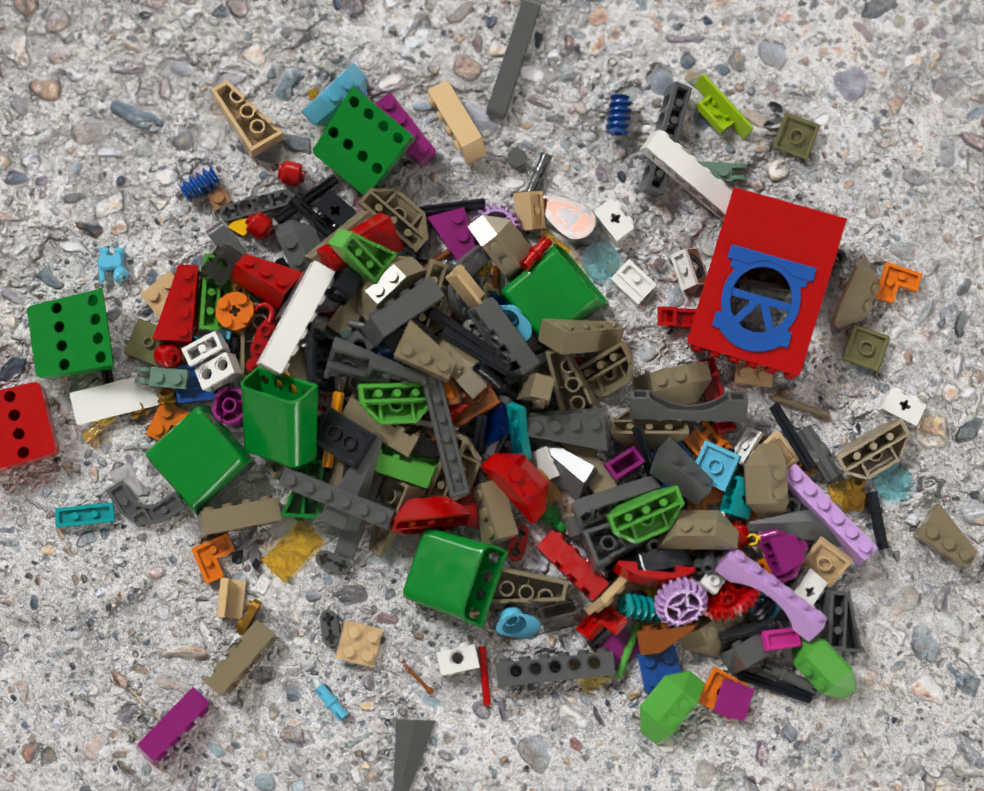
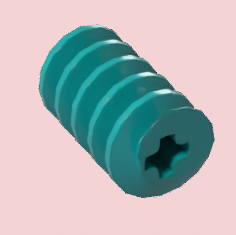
[618,593,660,623]

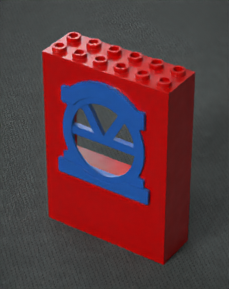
[687,187,847,380]

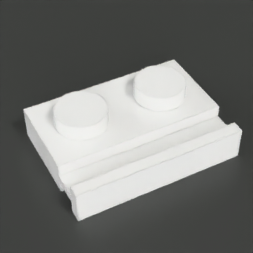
[610,259,657,306]

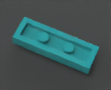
[506,402,531,460]
[55,502,116,528]

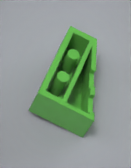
[328,228,398,284]
[375,443,439,489]

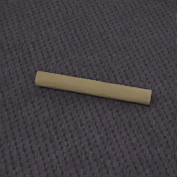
[773,394,830,419]

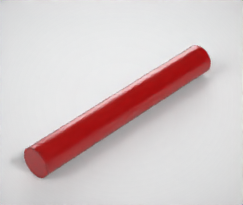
[478,646,491,706]

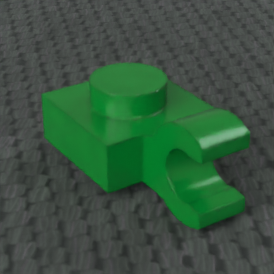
[540,500,566,533]

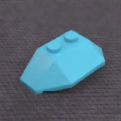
[301,62,368,126]

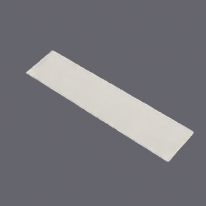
[69,373,177,425]

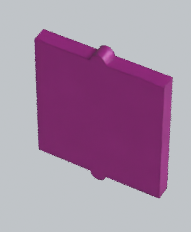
[598,627,640,667]
[713,678,754,722]

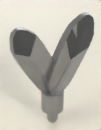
[763,102,790,130]
[232,527,261,570]

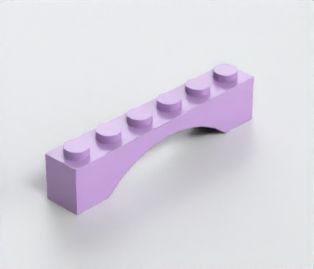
[787,464,878,566]
[715,550,828,642]

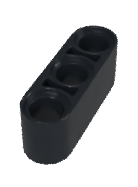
[634,549,693,572]

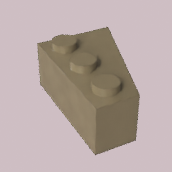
[394,320,457,383]
[473,480,519,545]
[913,503,978,570]

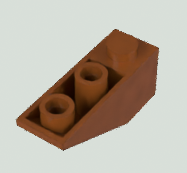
[637,621,698,655]

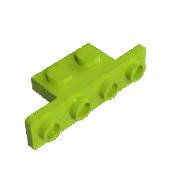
[694,74,754,139]

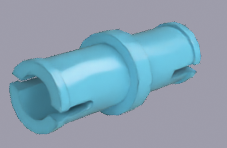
[314,683,349,721]

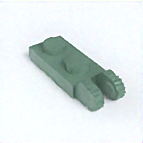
[698,161,747,183]
[135,367,190,390]

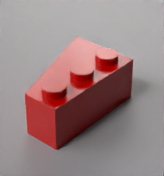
[230,253,302,309]

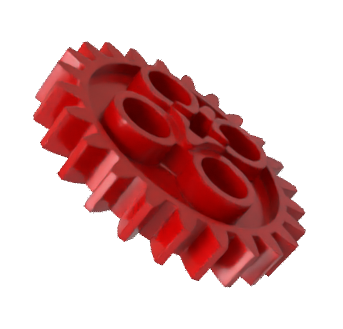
[703,579,761,621]

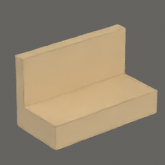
[513,191,546,231]
[445,264,485,307]
[216,578,247,619]

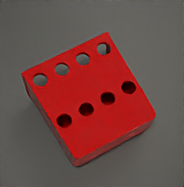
[0,382,60,472]

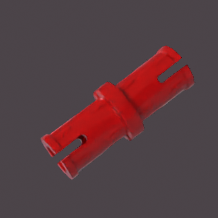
[519,236,553,271]

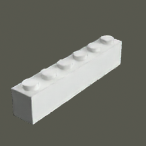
[639,130,732,221]
[256,260,335,376]

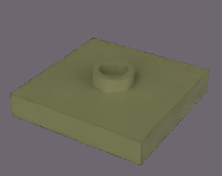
[771,112,821,161]
[123,318,170,368]
[841,324,890,373]

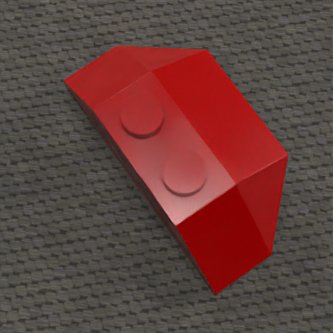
[480,453,549,524]
[391,496,470,535]

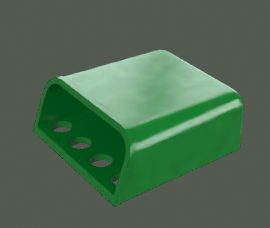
[313,86,415,195]
[502,244,609,349]
[27,288,114,380]
[241,366,318,468]
[145,406,252,516]
[403,528,508,628]

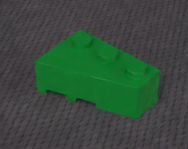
[281,460,327,520]

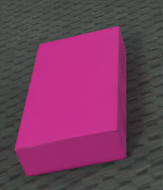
[760,628,802,652]

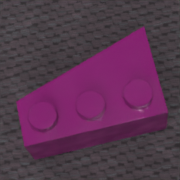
[428,207,475,262]

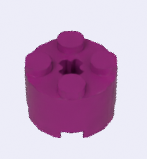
[211,386,243,428]

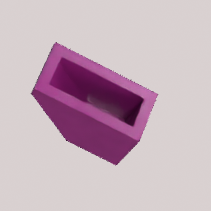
[604,446,645,481]

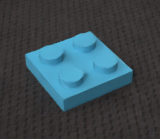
[696,440,741,492]

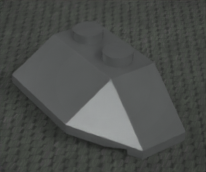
[274,219,321,272]

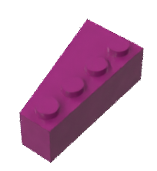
[375,92,436,167]
[136,687,210,766]

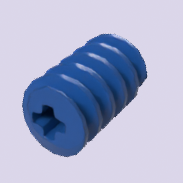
[605,94,633,136]
[178,165,219,202]

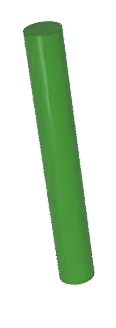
[614,622,642,679]

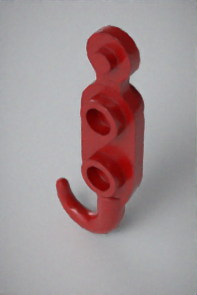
[246,302,276,372]

